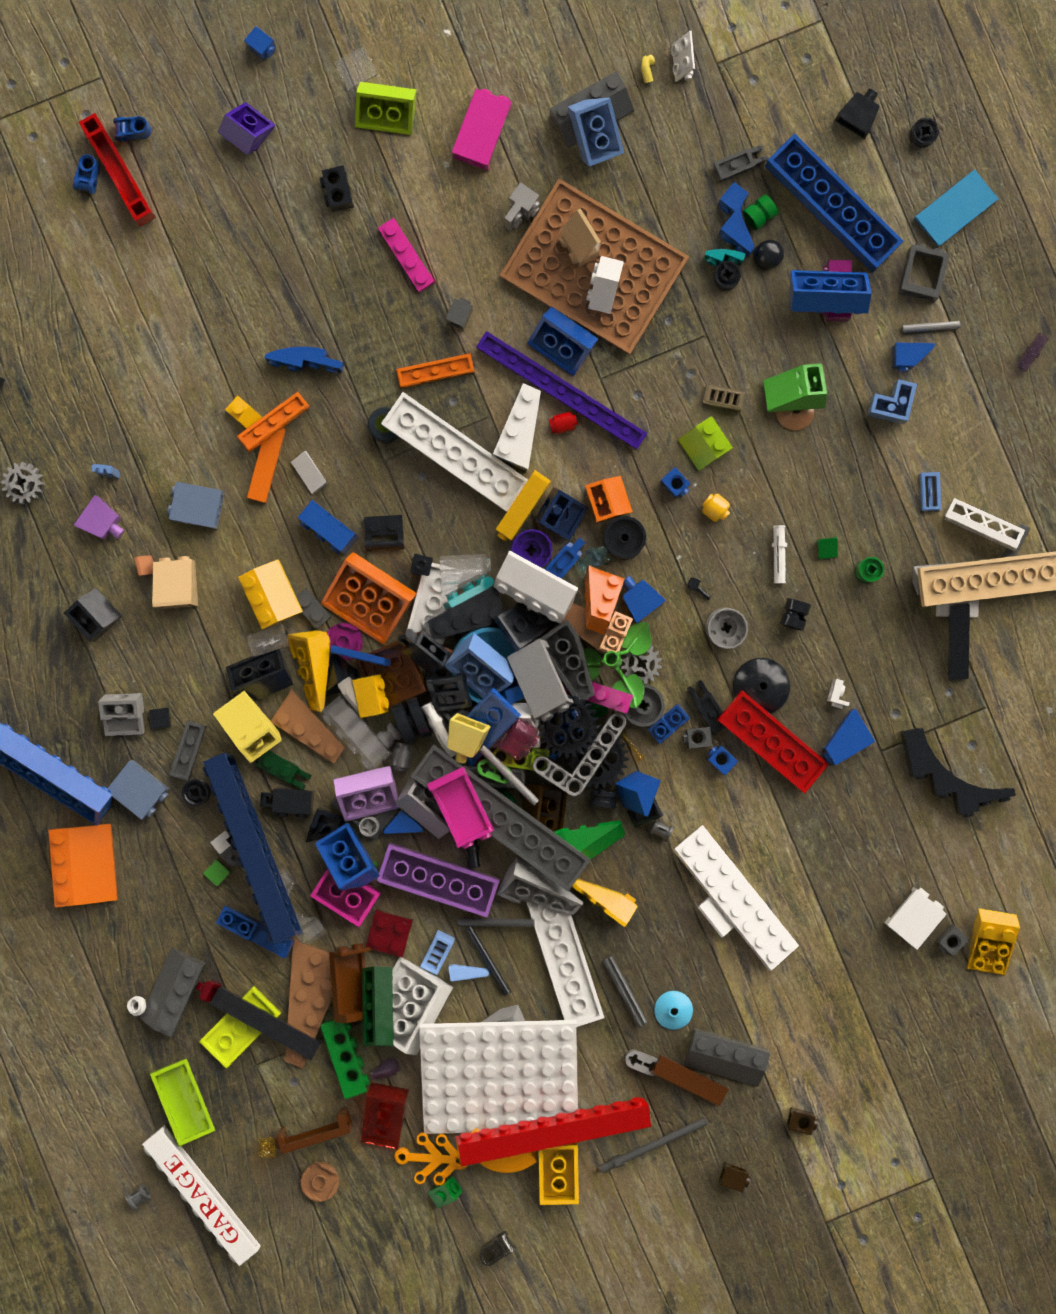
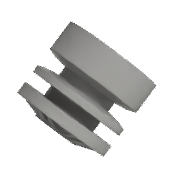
[705,607,748,649]

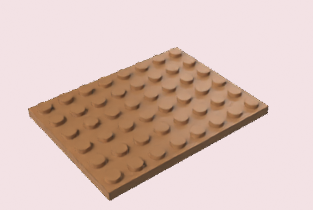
[500,179,689,355]

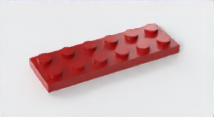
[717,690,829,794]

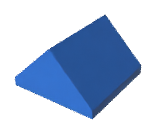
[615,771,661,817]

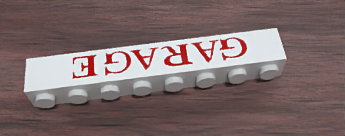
[142,1125,261,1266]

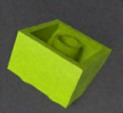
[678,416,733,472]

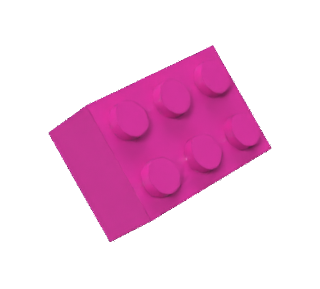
[310,868,382,927]

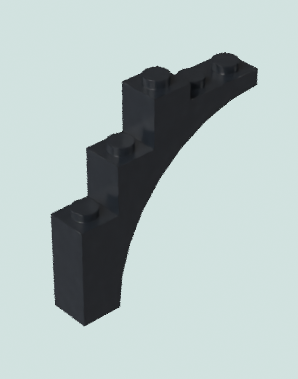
[900,728,1016,817]

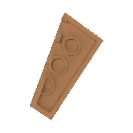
[271,690,346,764]

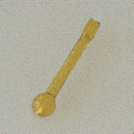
[620,729,644,761]

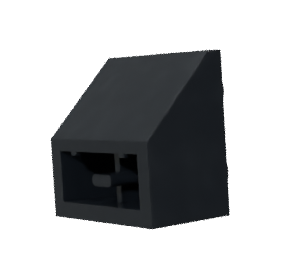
[64,588,122,642]

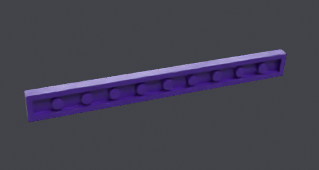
[476,331,647,450]

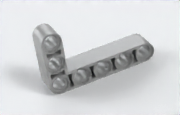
[533,713,626,796]

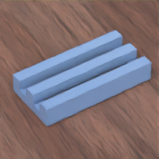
[92,464,120,478]
[919,472,941,511]

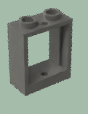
[898,244,949,302]

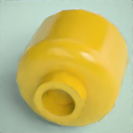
[701,494,730,522]

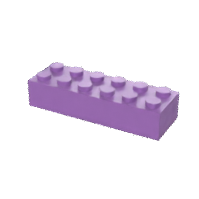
[377,843,500,917]

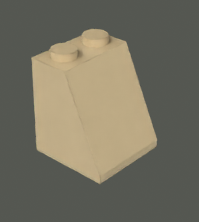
[152,556,198,609]

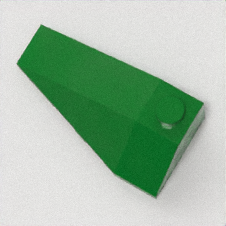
[554,820,626,859]

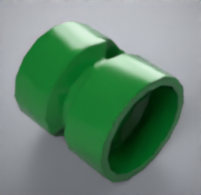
[742,194,779,231]
[855,557,884,584]

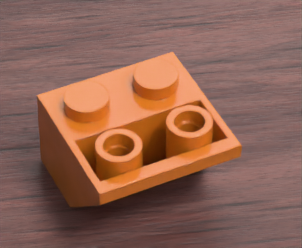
[585,476,633,524]

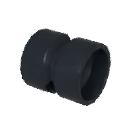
[780,598,811,631]

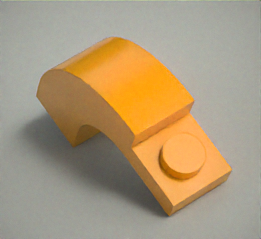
[471,1128,537,1173]

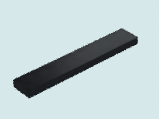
[210,986,321,1060]

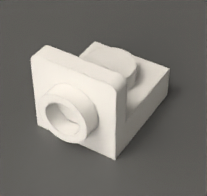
[827,679,850,709]

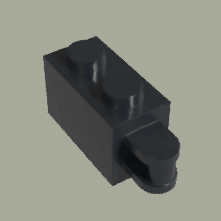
[397,629,450,674]
[260,788,314,818]

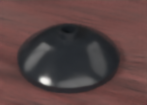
[733,658,790,714]

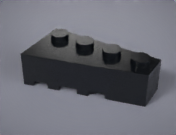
[424,586,504,640]

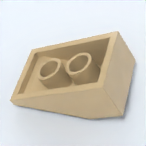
[558,208,601,268]

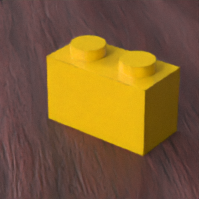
[352,674,389,718]

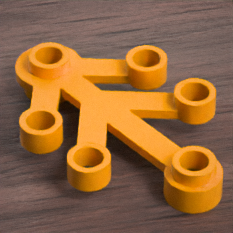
[394,1132,468,1185]

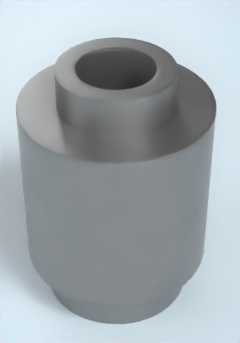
[390,743,413,771]

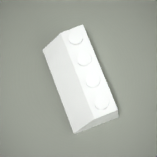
[494,551,578,624]

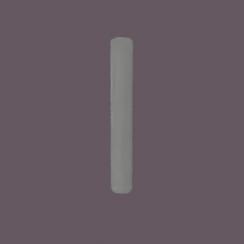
[902,321,960,333]

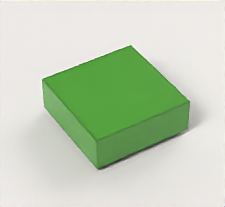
[203,859,231,886]

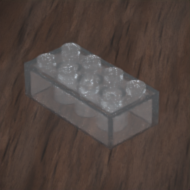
[322,696,393,770]

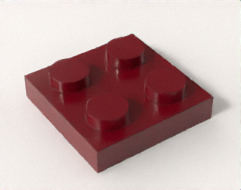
[366,909,413,957]

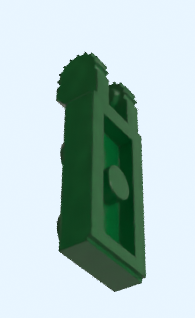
[256,750,312,790]

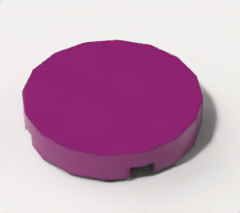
[327,623,363,661]

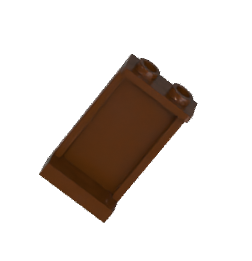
[329,943,371,1023]
[275,1107,353,1154]

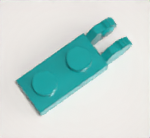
[443,576,494,610]

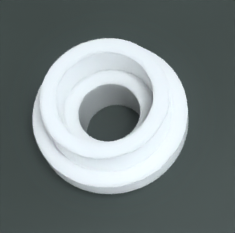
[127,996,146,1016]

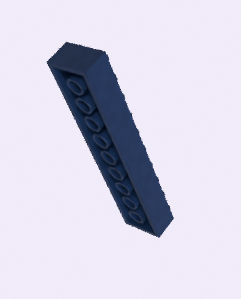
[203,753,304,944]

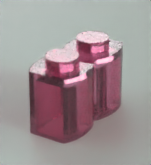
[499,718,540,761]

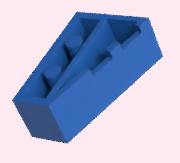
[298,500,359,555]

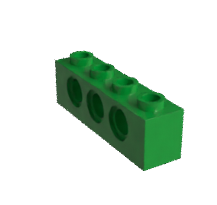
[320,1018,370,1099]

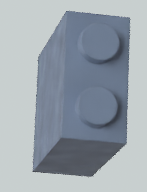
[167,482,225,530]
[107,760,169,820]

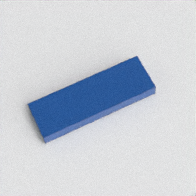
[331,645,391,667]

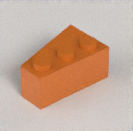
[583,565,624,635]

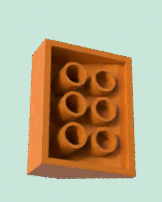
[320,552,417,645]
[48,823,118,907]

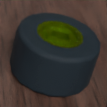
[368,407,399,443]

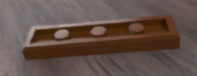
[651,1054,729,1106]

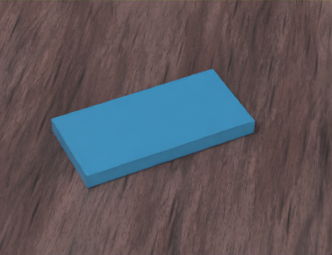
[914,169,998,247]

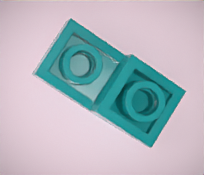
[703,249,746,266]

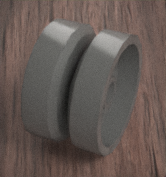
[622,685,665,727]

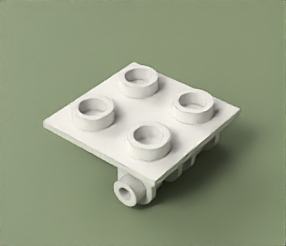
[671,31,695,82]

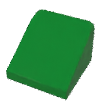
[816,537,838,559]

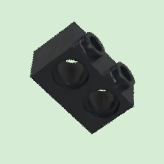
[319,165,354,212]

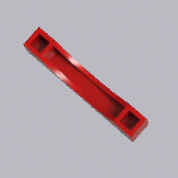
[79,113,156,227]

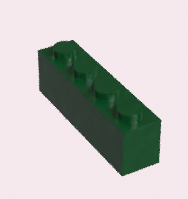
[362,966,394,1047]

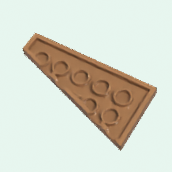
[285,938,332,1068]

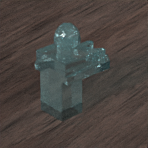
[577,546,609,573]

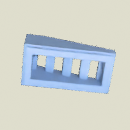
[420,930,455,975]
[448,964,489,982]

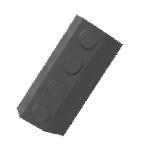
[550,71,634,148]
[140,947,207,1037]
[683,1028,770,1087]

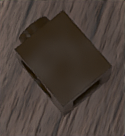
[786,1107,818,1135]
[719,1162,750,1193]

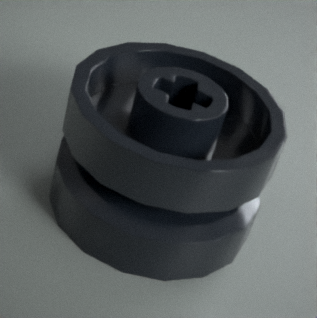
[603,516,646,560]
[391,696,432,745]

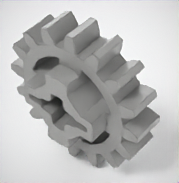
[1,462,45,504]
[621,646,662,684]

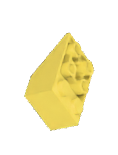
[213,691,282,763]

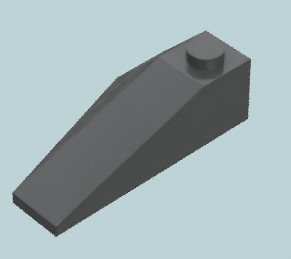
[540,619,595,701]

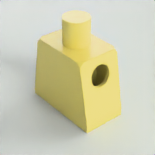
[448,713,491,763]

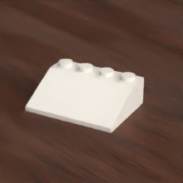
[392,957,453,1055]

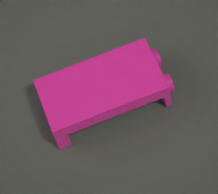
[452,88,512,171]
[427,767,494,850]

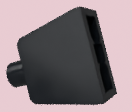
[834,89,880,139]

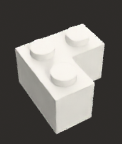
[586,256,623,314]

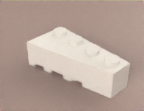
[493,383,541,472]

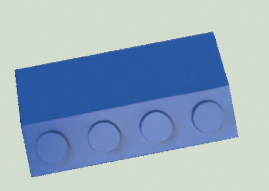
[790,270,872,314]

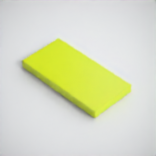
[199,986,281,1069]

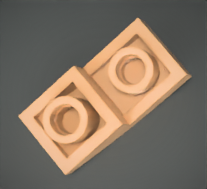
[599,611,633,653]

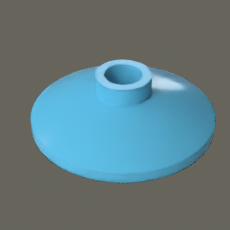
[654,991,693,1030]

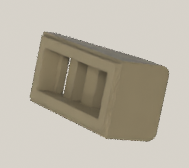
[702,385,745,412]

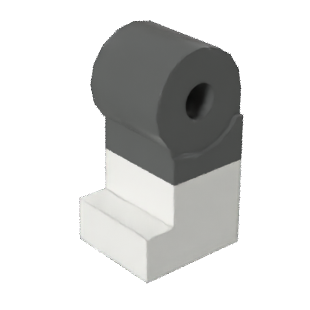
[210,830,240,866]

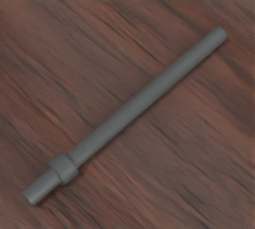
[599,1118,707,1173]

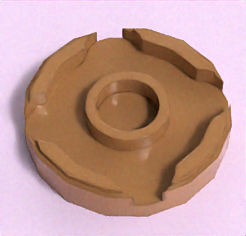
[300,1162,339,1202]

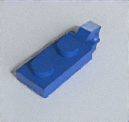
[544,538,585,579]

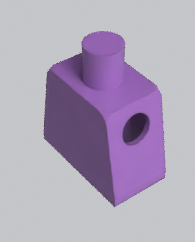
[74,495,125,540]

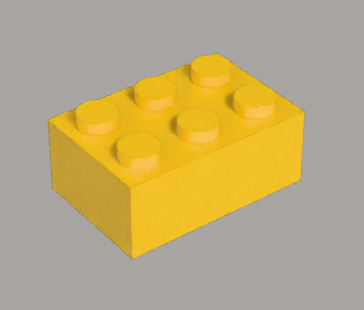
[539,1143,579,1205]

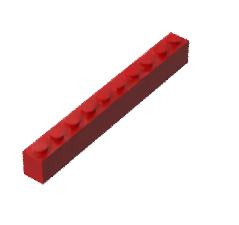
[455,1097,651,1167]

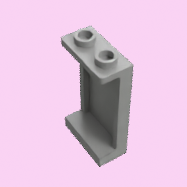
[507,639,574,722]

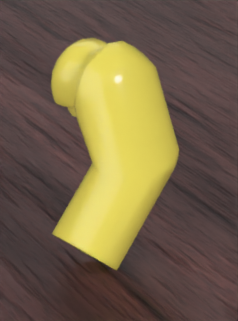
[641,55,655,83]

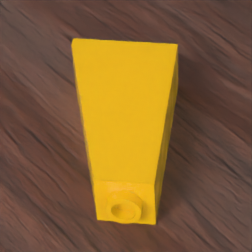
[496,470,551,542]

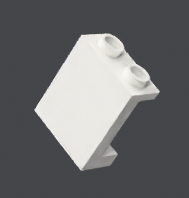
[884,887,946,949]

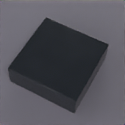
[149,708,172,729]

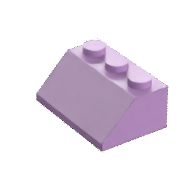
[334,766,400,821]

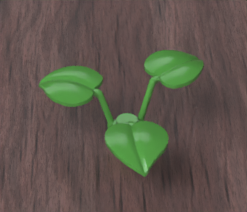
[583,622,652,709]

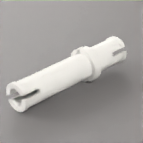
[772,525,787,584]
[421,702,457,757]

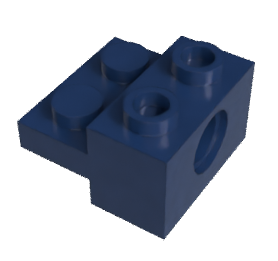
[534,487,589,541]

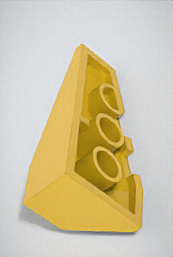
[287,630,330,712]
[572,879,638,927]

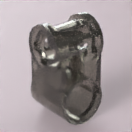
[479,1231,517,1266]

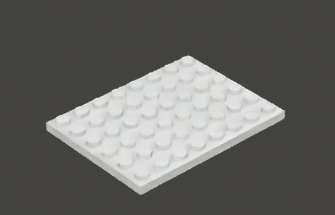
[420,1020,578,1134]

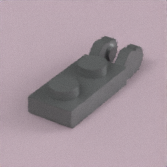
[713,145,768,182]

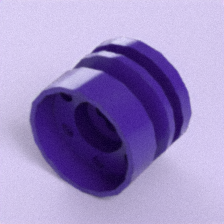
[510,529,553,568]

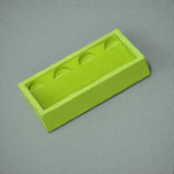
[150,1058,215,1146]

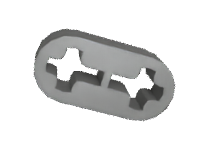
[625,1049,658,1076]

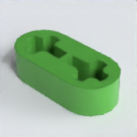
[477,759,512,785]

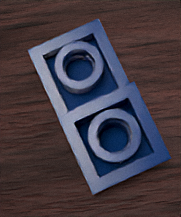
[647,704,690,744]

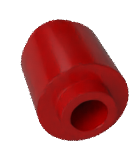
[549,412,578,435]

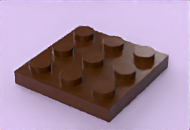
[355,640,428,708]

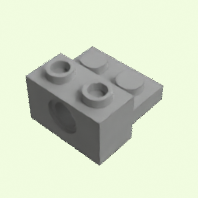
[504,182,540,232]
[98,693,145,736]

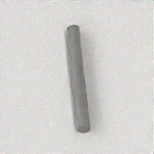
[479,746,539,805]

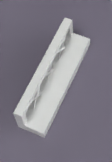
[944,498,1025,552]

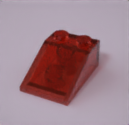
[361,1082,409,1150]

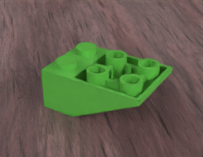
[763,364,827,412]

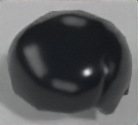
[753,240,784,270]

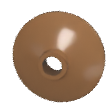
[776,409,814,431]

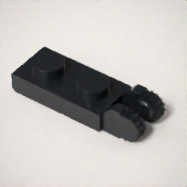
[687,680,726,735]

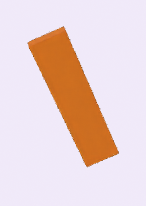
[396,353,475,389]
[237,392,310,452]
[247,428,286,503]

